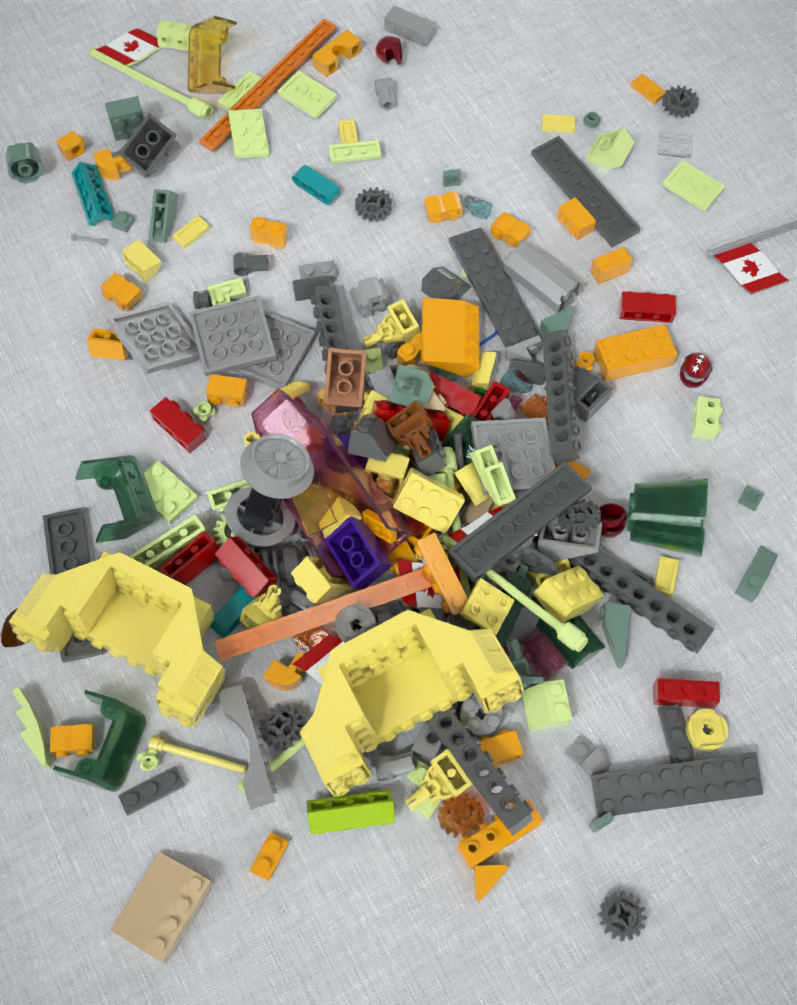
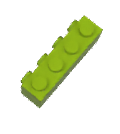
[307,789,395,835]

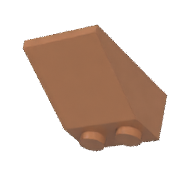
[324,348,366,408]

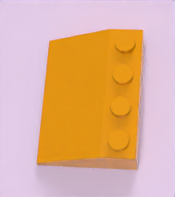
[421,298,480,378]

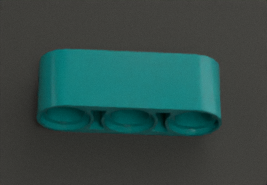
[292,165,340,205]
[210,586,260,638]

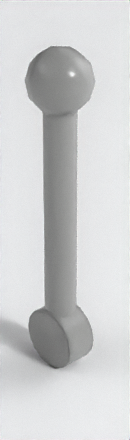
[71,234,106,245]

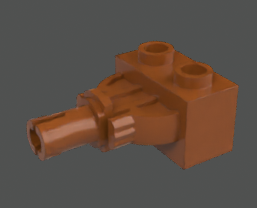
[385,400,434,458]

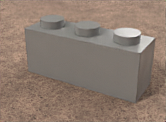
[384,5,436,47]

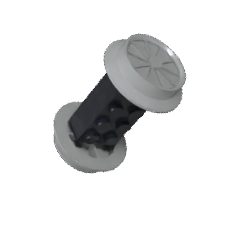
[225,433,314,548]

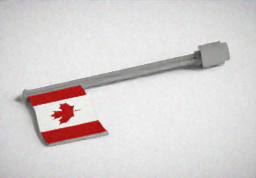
[706,220,797,295]

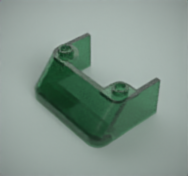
[75,455,157,543]
[53,690,147,792]

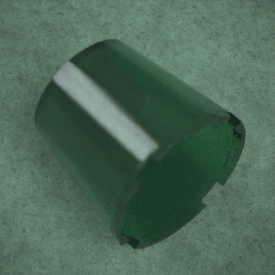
[627,478,708,557]

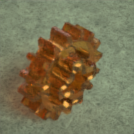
[437,794,484,838]

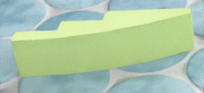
[12,687,51,771]

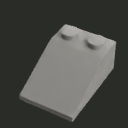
[538,517,602,561]

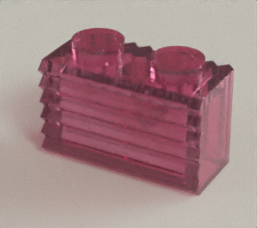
[523,632,568,681]

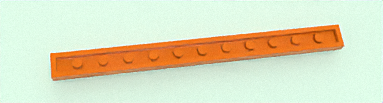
[199,19,337,152]
[214,568,433,661]

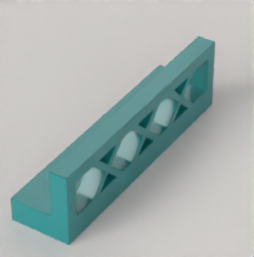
[72,161,115,226]

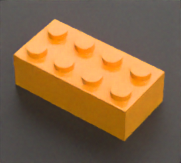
[593,324,678,382]

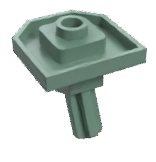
[389,364,433,406]
[506,639,544,687]

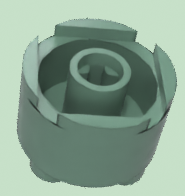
[5,142,43,183]

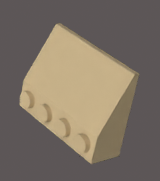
[111,852,214,964]

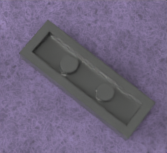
[657,704,694,763]
[118,766,186,816]

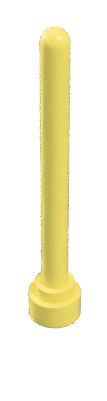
[148,735,247,773]

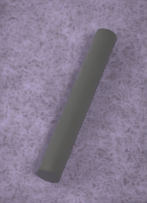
[454,433,465,490]

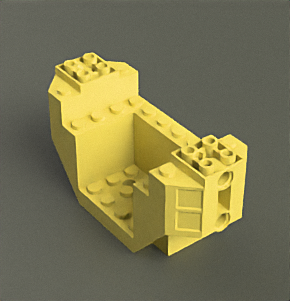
[9,551,226,728]
[300,608,524,797]

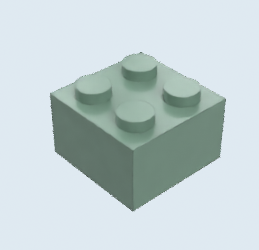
[105,96,144,141]

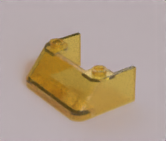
[187,16,237,94]
[292,483,362,537]

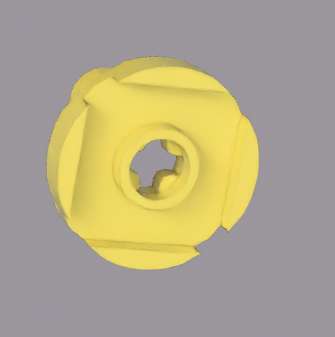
[686,709,728,751]

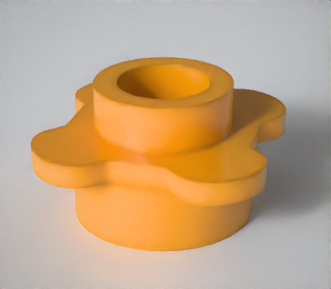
[575,352,596,371]

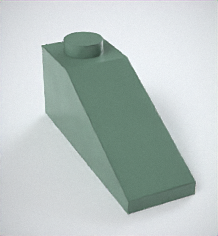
[148,189,179,243]
[735,546,778,603]
[599,602,630,668]

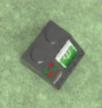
[421,267,471,300]

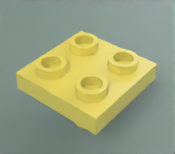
[460,578,515,635]

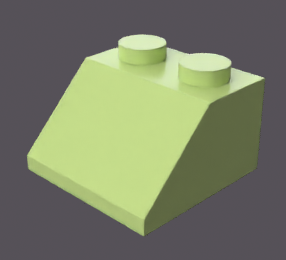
[585,128,635,169]
[522,679,572,731]

